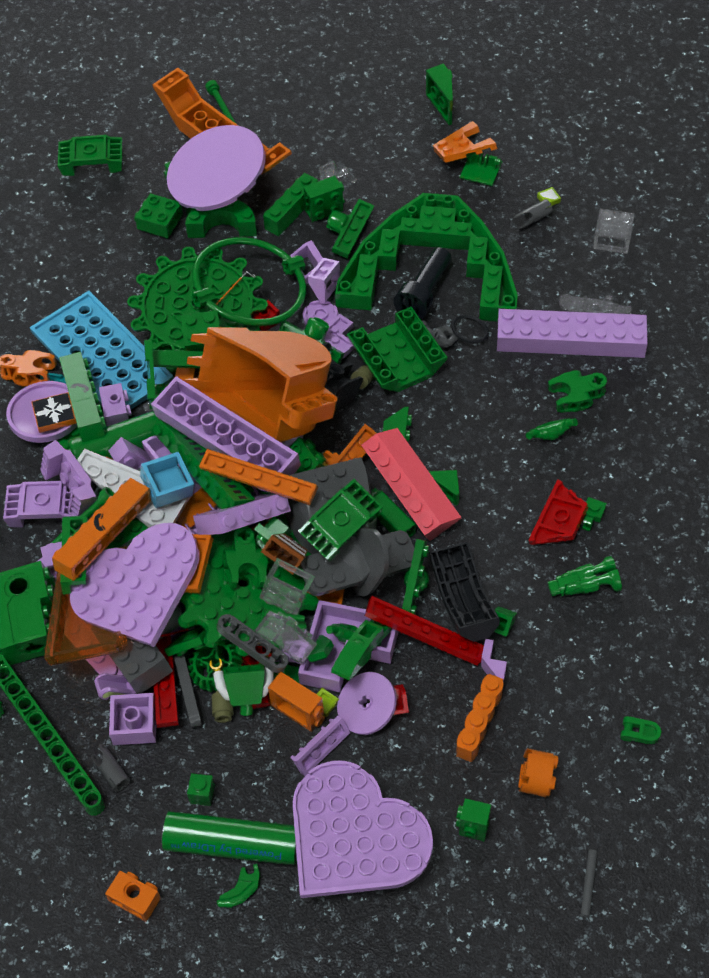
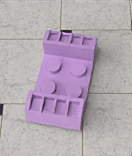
[40,440,96,517]
[3,481,72,528]

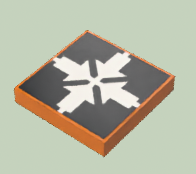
[31,392,77,433]

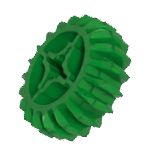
[188,639,244,693]

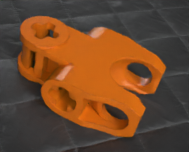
[0,350,57,386]

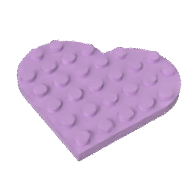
[70,523,200,647]
[293,761,433,898]

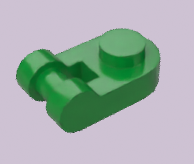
[620,716,661,744]

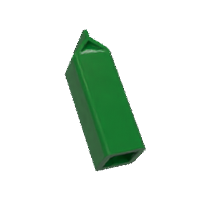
[371,488,416,538]

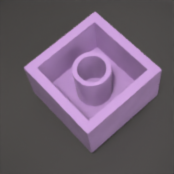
[109,693,156,745]

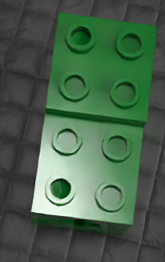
[0,561,61,665]

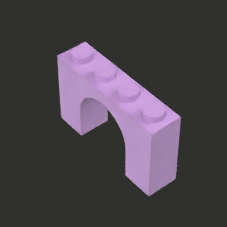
[193,493,291,535]

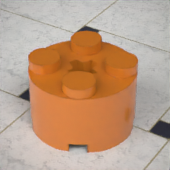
[518,748,558,797]

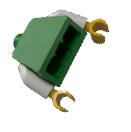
[210,658,274,716]

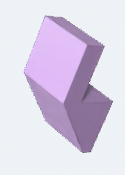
[481,639,507,683]

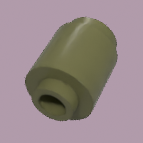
[351,365,374,389]
[212,691,234,723]

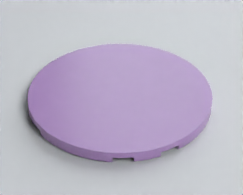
[167,125,266,211]

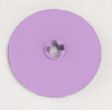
[337,672,397,735]

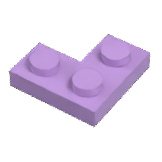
[325,314,354,359]

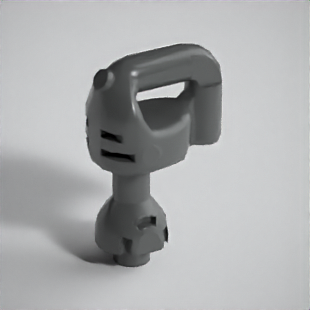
[422,321,458,348]

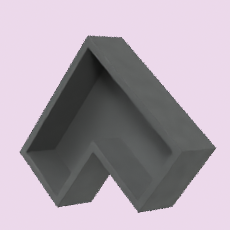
[91,605,183,694]

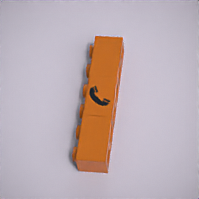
[52,478,151,581]

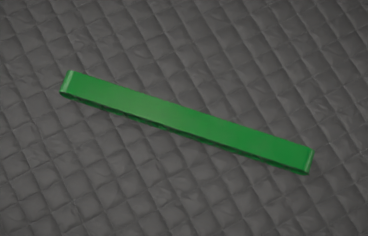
[0,653,105,816]

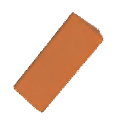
[176,488,216,530]

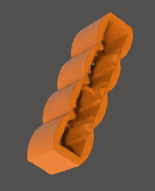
[456,674,503,762]

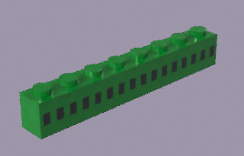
[153,417,255,509]

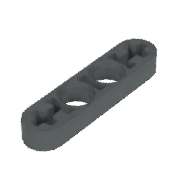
[217,614,288,673]
[174,654,202,728]

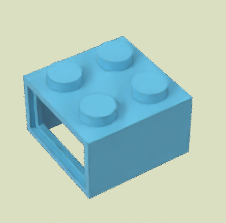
[140,452,194,508]

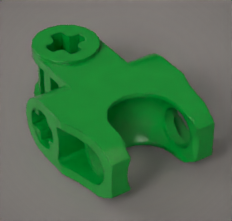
[548,370,607,413]
[223,526,268,588]

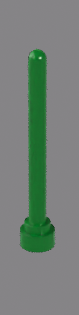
[205,80,236,123]
[51,487,115,543]

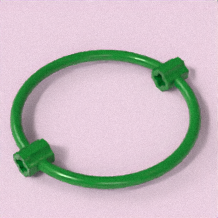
[192,237,306,326]

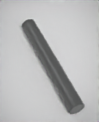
[580,849,597,918]

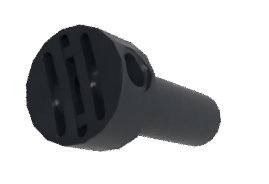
[393,248,452,319]

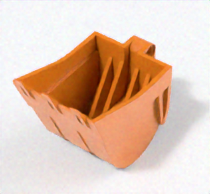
[183,327,337,442]

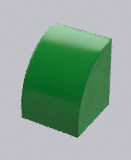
[494,606,517,637]

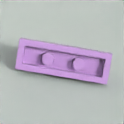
[291,716,350,776]

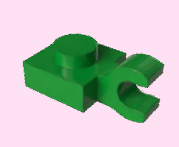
[582,497,607,531]

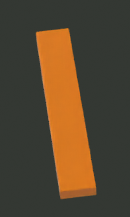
[199,449,318,505]

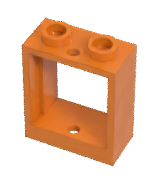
[268,672,325,732]

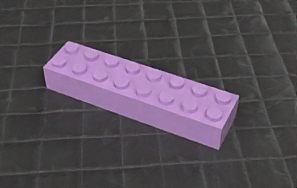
[497,309,647,358]
[151,376,301,476]

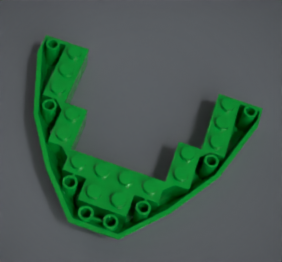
[335,193,518,322]

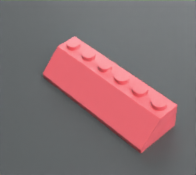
[361,428,462,541]

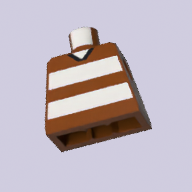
[261,533,308,575]

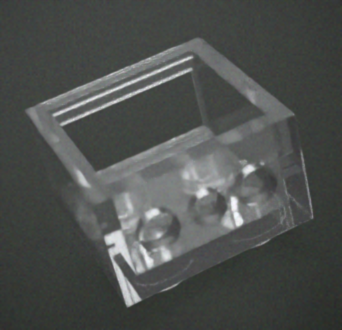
[593,208,635,254]
[259,558,315,615]
[255,610,317,664]

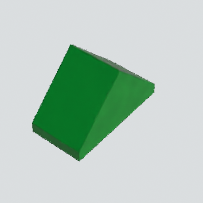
[429,470,459,506]

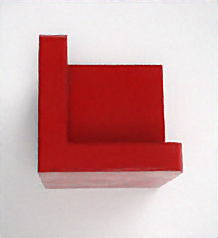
[393,684,409,715]

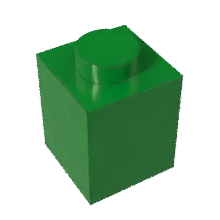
[187,773,215,806]

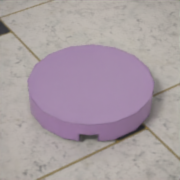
[302,300,339,325]

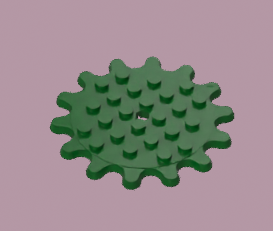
[127,247,268,351]
[178,525,319,657]

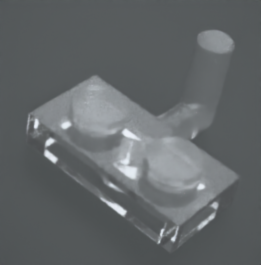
[319,161,357,183]

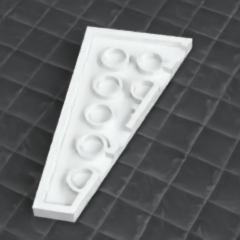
[77,449,190,528]

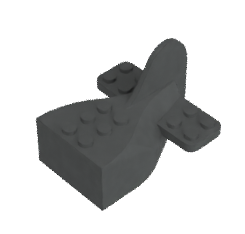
[284,457,414,596]

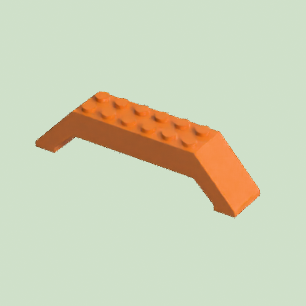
[153,68,292,174]

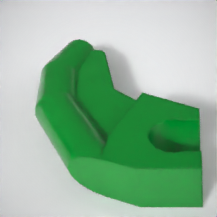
[217,864,260,908]

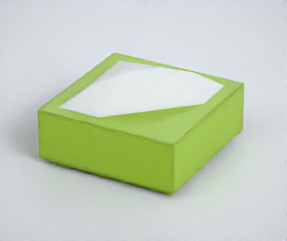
[537,187,561,208]

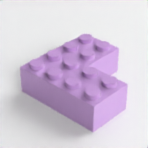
[298,600,399,692]

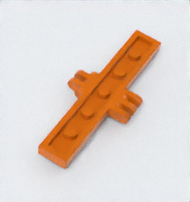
[323,424,377,465]

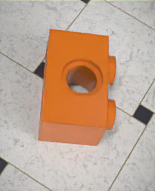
[105,871,161,922]

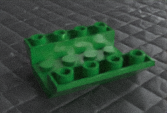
[347,307,447,392]

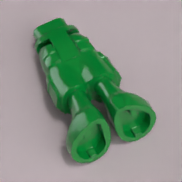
[547,556,622,597]

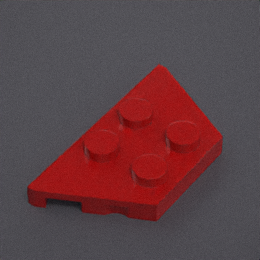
[529,479,588,545]

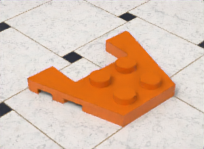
[433,121,497,163]

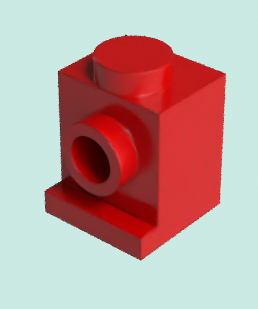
[252,300,280,331]

